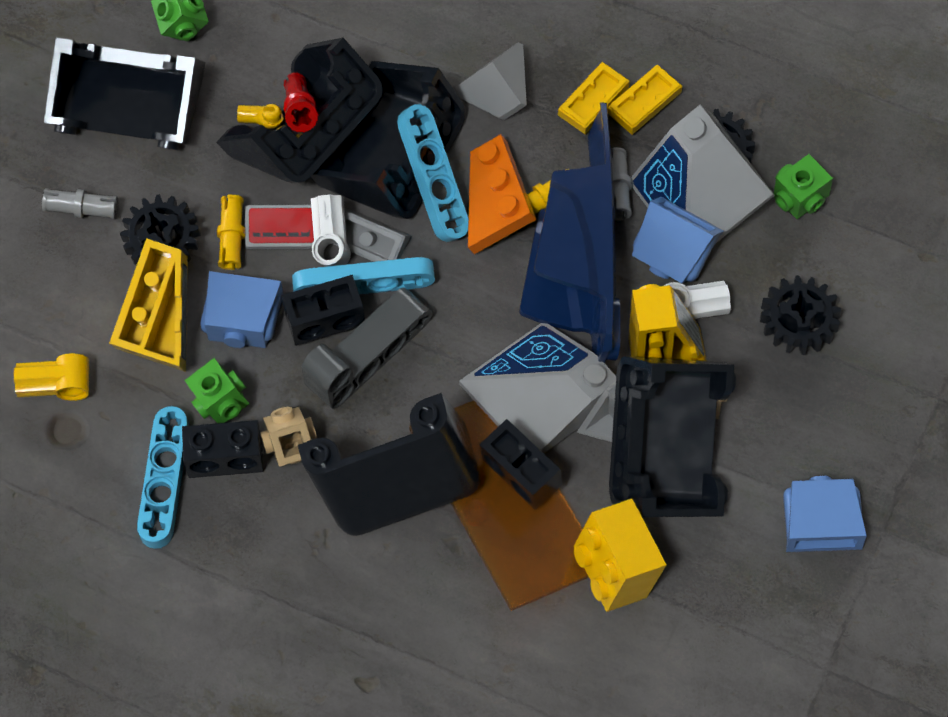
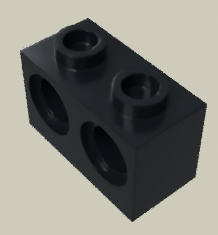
[281,274,365,346]
[479,419,562,510]
[182,420,263,478]

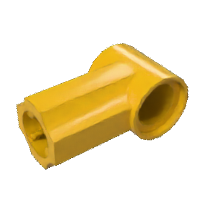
[14,353,89,401]

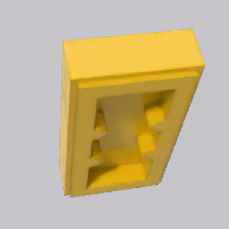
[558,62,630,135]
[607,64,682,135]

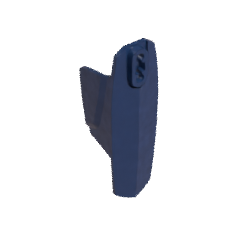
[519,102,620,363]

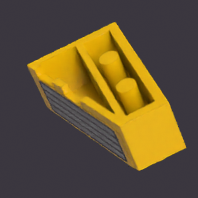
[109,238,188,372]
[628,284,707,361]

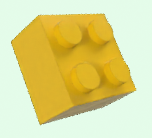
[573,499,667,612]

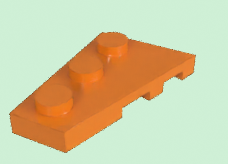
[468,134,537,255]

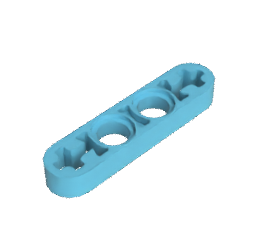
[397,104,469,242]
[292,257,435,294]
[137,406,189,549]

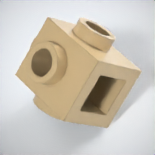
[260,407,317,467]

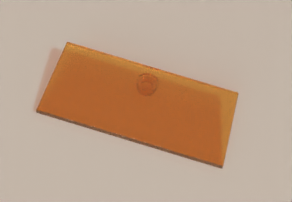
[409,400,589,611]

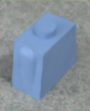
[632,197,724,284]
[201,271,284,348]
[783,476,867,552]

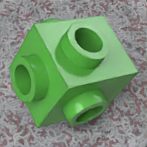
[151,0,209,41]
[773,154,833,219]
[184,358,250,423]

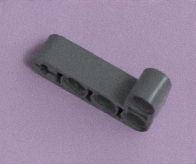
[302,288,433,409]

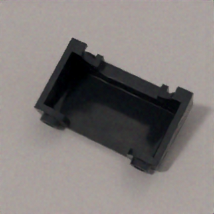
[216,37,383,183]
[44,38,206,150]
[311,61,465,219]
[609,356,736,517]
[298,393,481,536]

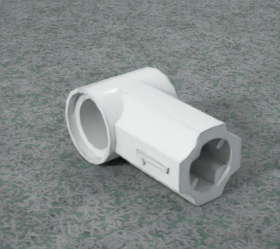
[311,195,351,267]
[664,281,731,319]

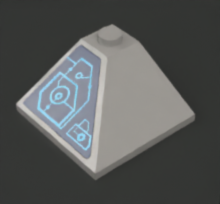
[631,104,775,243]
[459,323,616,453]

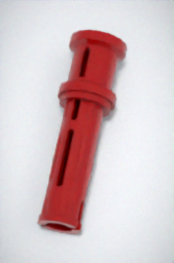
[283,73,318,132]

